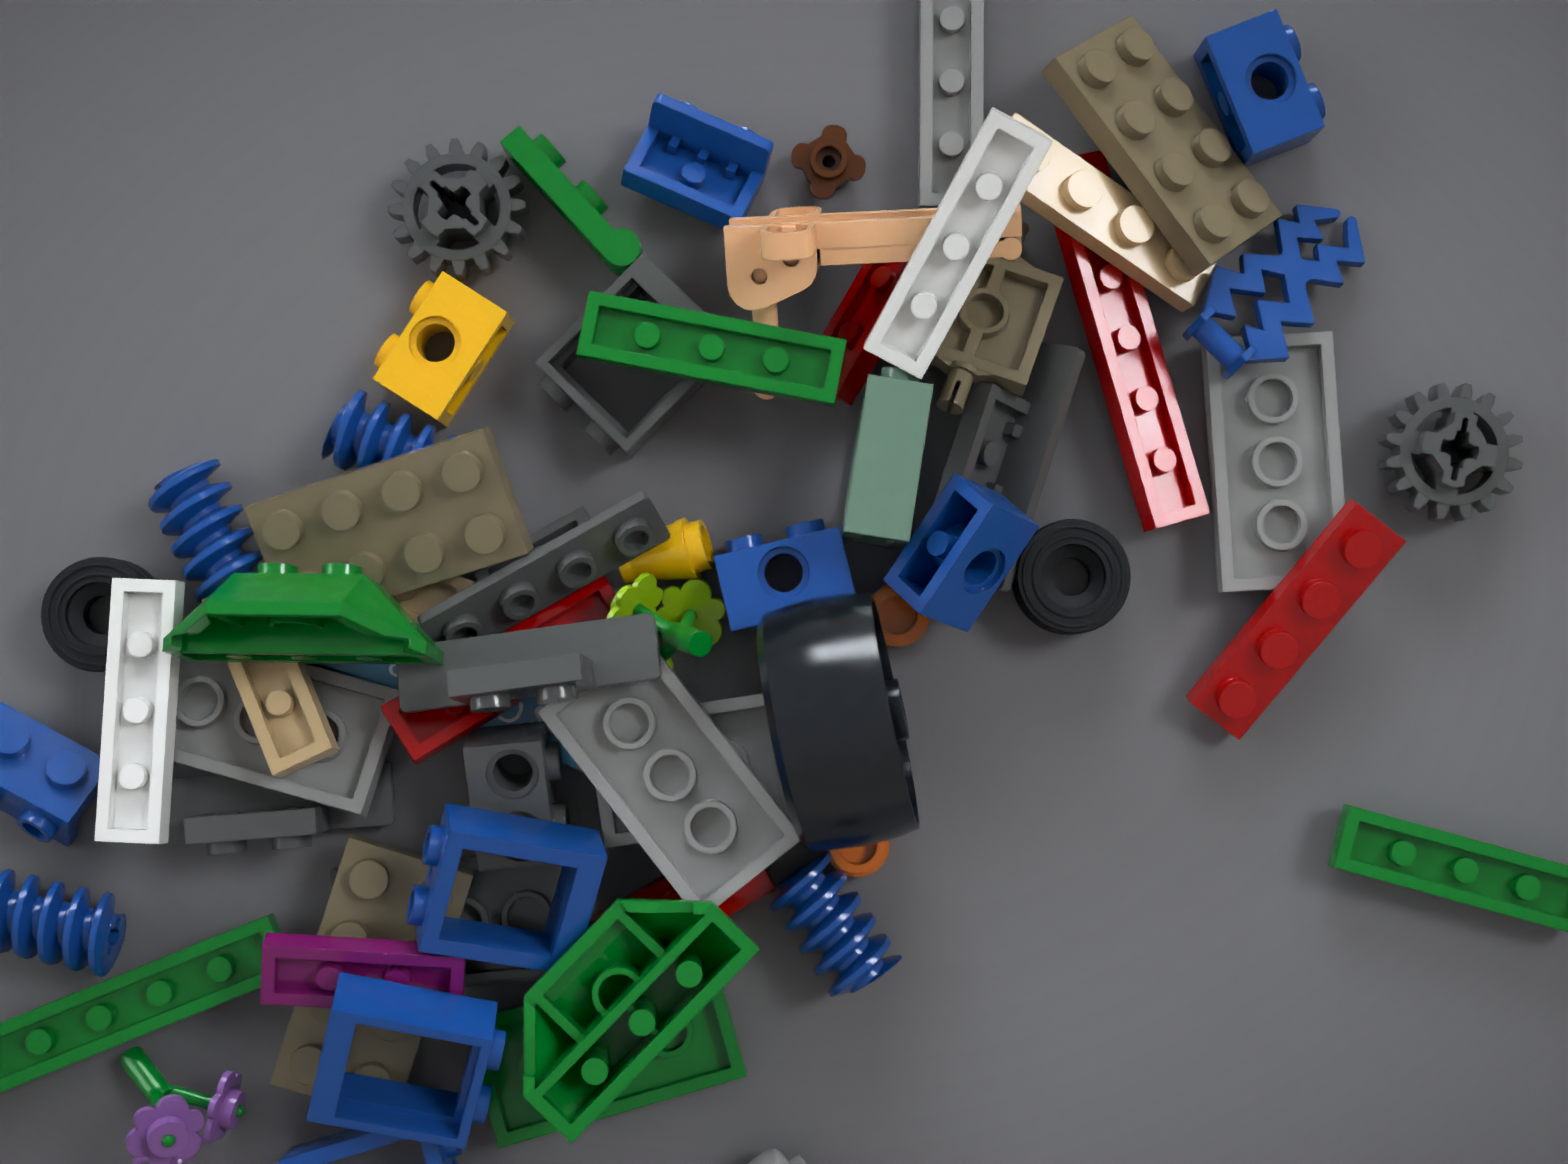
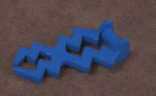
[1182,205,1365,380]

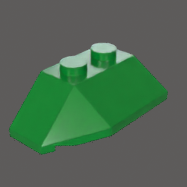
[162,563,444,665]
[523,898,760,1144]

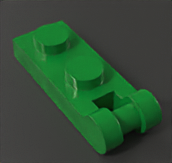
[500,125,644,277]

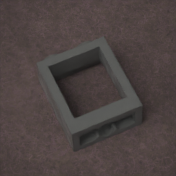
[535,253,705,458]

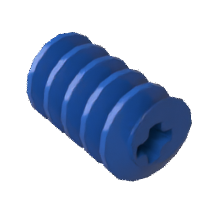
[321,389,456,471]
[148,459,263,604]
[769,850,902,997]
[0,869,126,977]

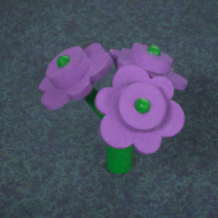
[119,1046,247,1164]

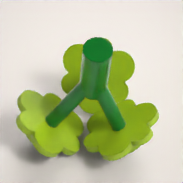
[606,572,726,669]

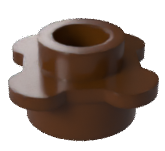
[791,124,866,200]

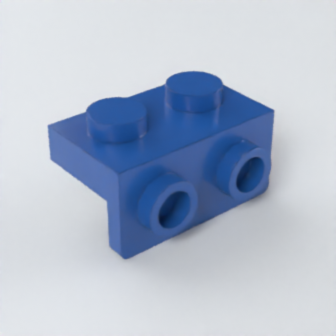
[621,93,774,229]
[0,702,100,847]

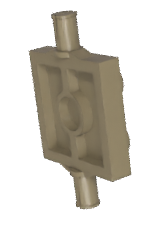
[930,221,1064,415]

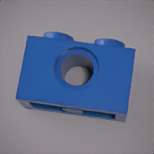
[1193,9,1325,167]
[883,473,1040,632]
[713,519,855,633]

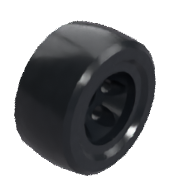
[757,593,920,851]

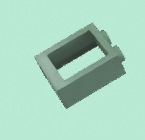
[841,367,934,550]

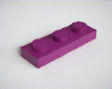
[260,932,466,1008]

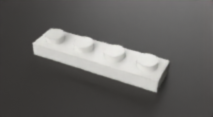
[863,107,1053,379]
[94,578,185,844]

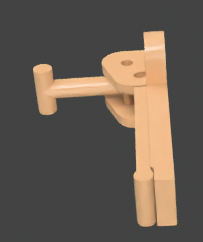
[723,204,1022,400]

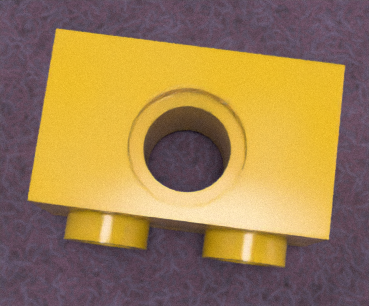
[372,271,515,427]

